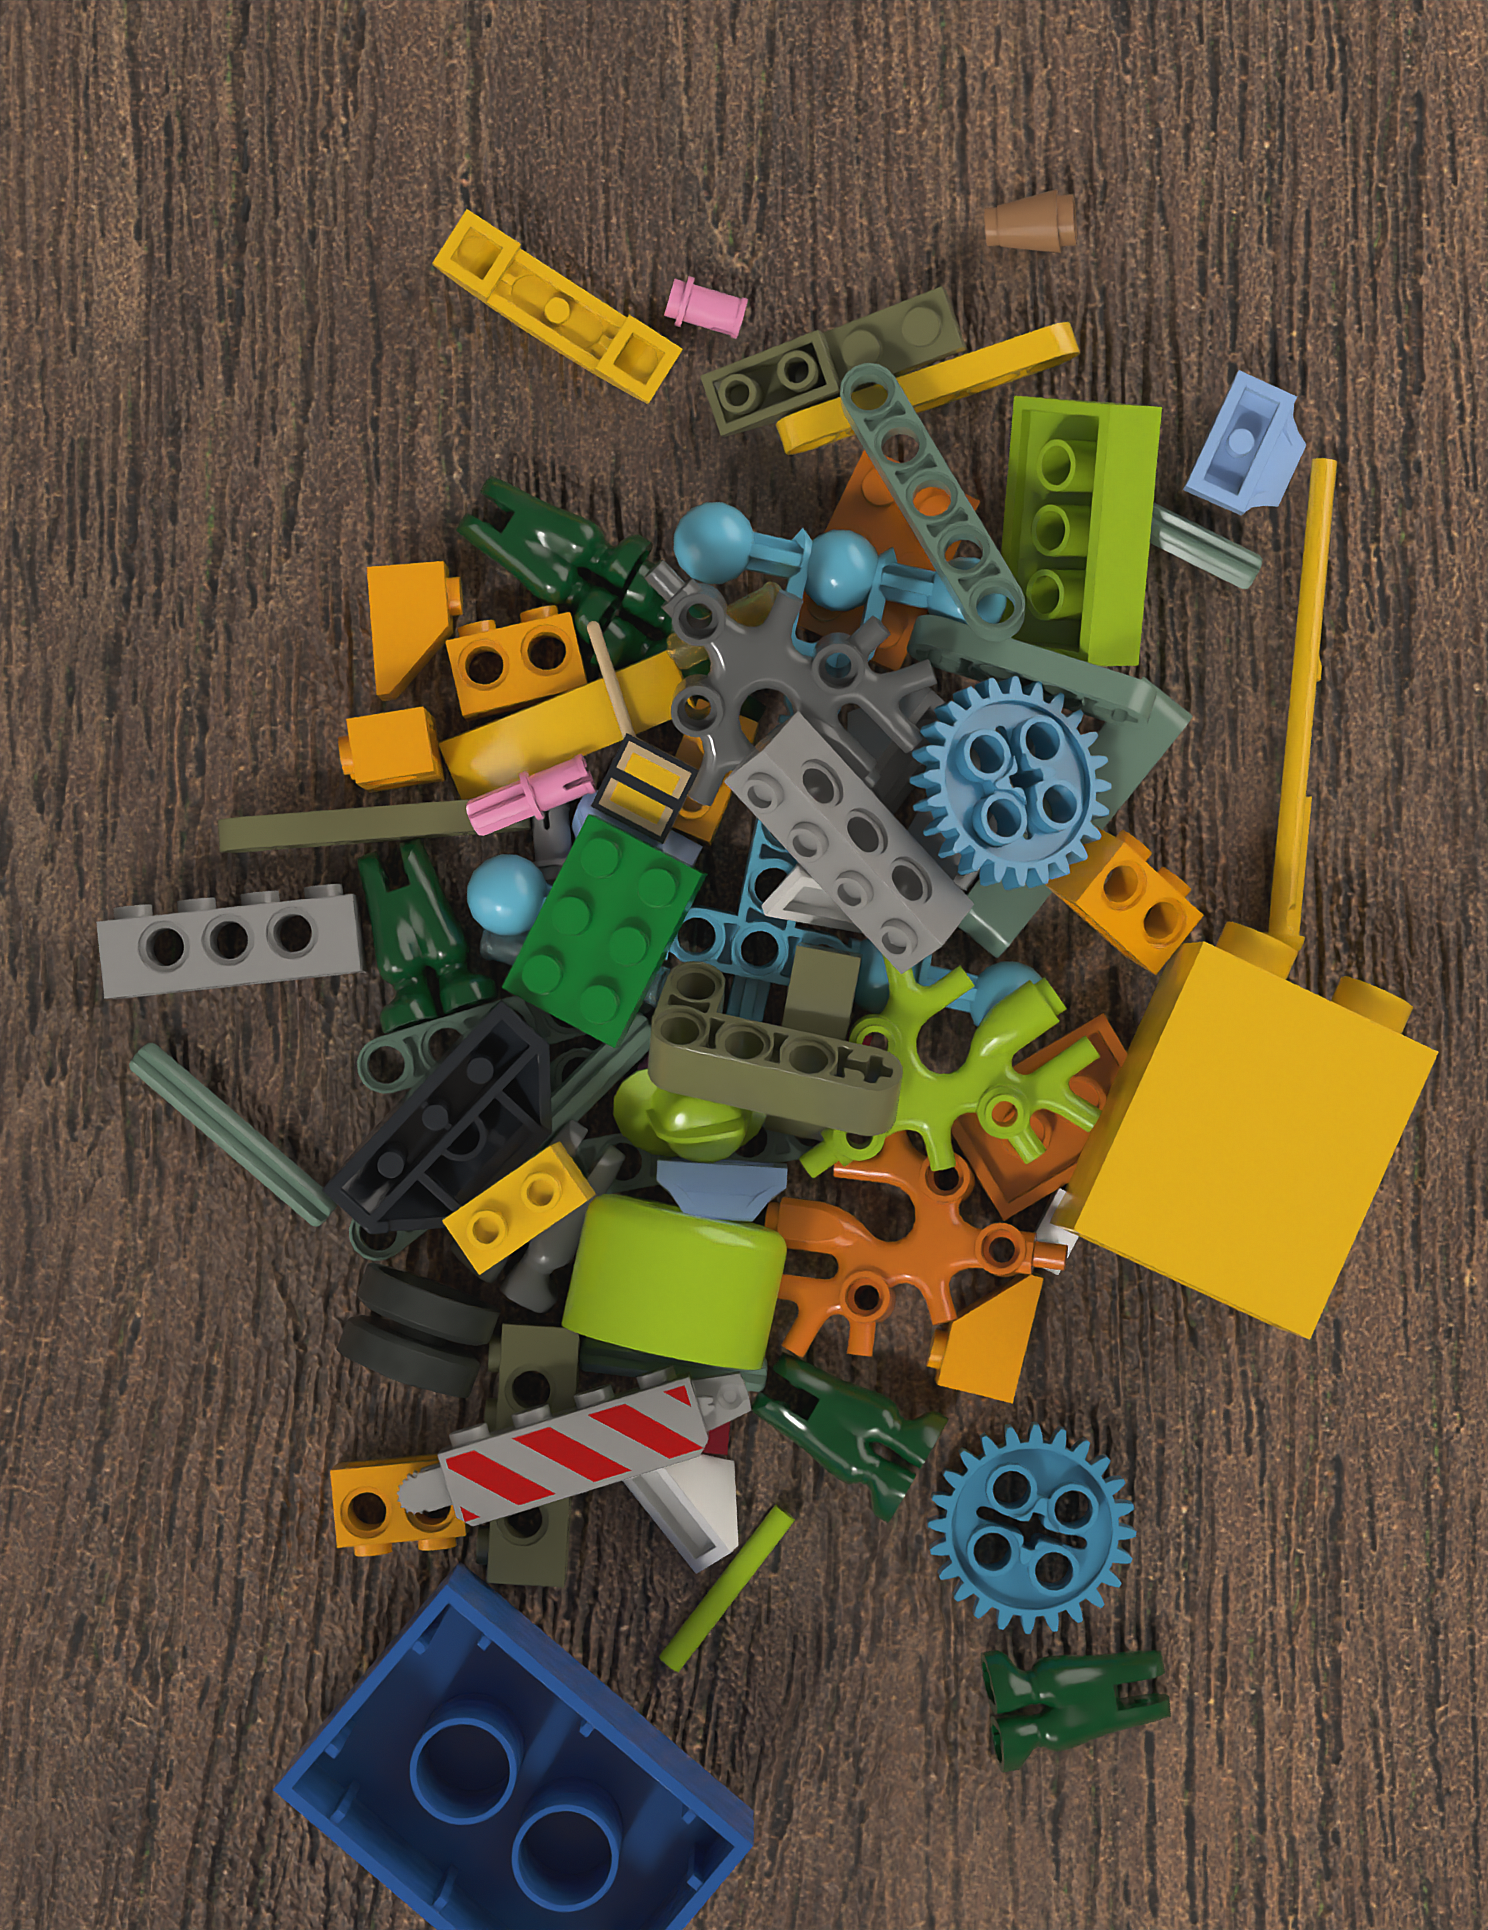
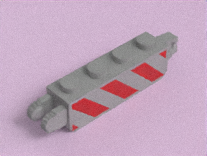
[396,1365,751,1526]

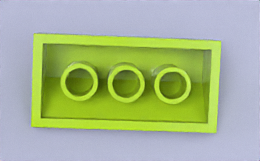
[998,396,1162,666]

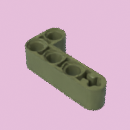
[648,961,903,1136]

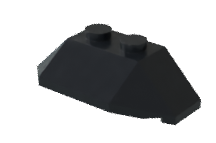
[322,999,552,1234]

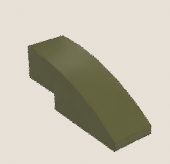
[764,942,863,1141]

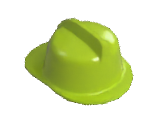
[613,1068,767,1163]

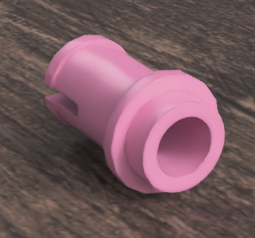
[664,276,748,339]

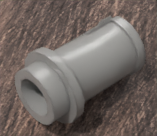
[531,803,572,884]

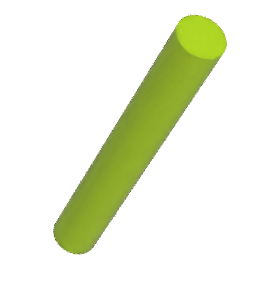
[659,1504,795,1672]

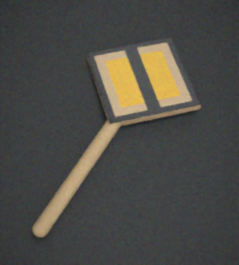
[587,621,699,844]

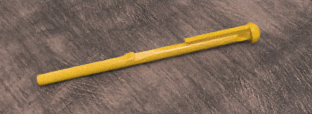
[1262,458,1337,952]

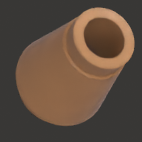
[984,189,1077,253]

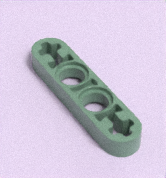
[906,615,1157,728]

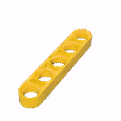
[776,322,1080,455]

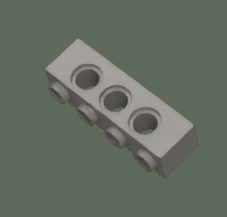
[724,711,974,974]
[96,884,368,999]

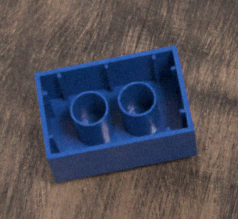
[273,1561,754,1930]

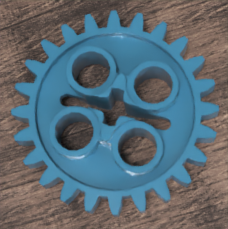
[910,676,1112,890]
[927,1422,1137,1634]

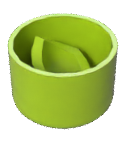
[561,1194,787,1370]

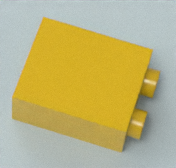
[1050,922,1439,1340]

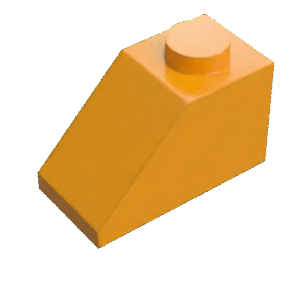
[367,561,463,701]
[926,1273,1044,1404]

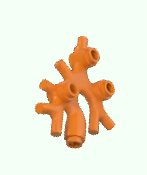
[765,1130,1068,1358]

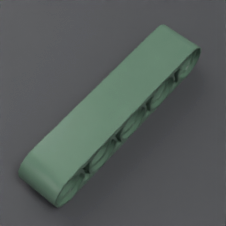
[957,676,1193,958]

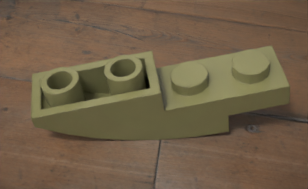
[700,286,967,437]

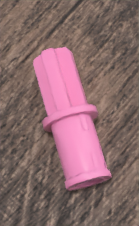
[466,754,597,836]

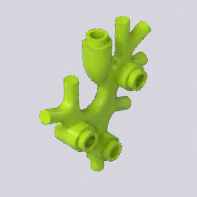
[799,954,1102,1179]

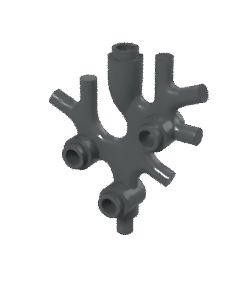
[644,559,937,806]

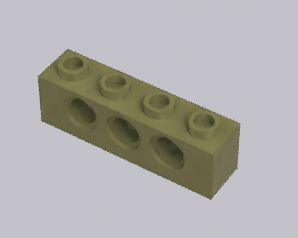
[476,1319,582,1588]

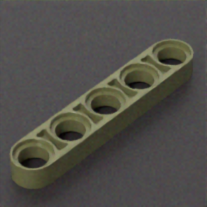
[217,799,531,853]

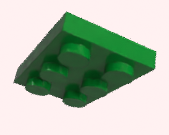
[502,814,707,1048]

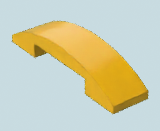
[432,209,683,404]
[438,648,696,800]

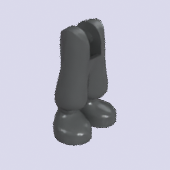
[450,1119,626,1314]

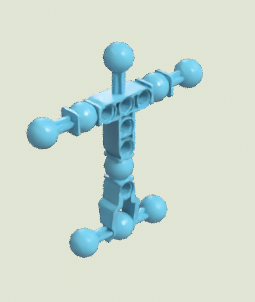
[467,502,1042,1027]

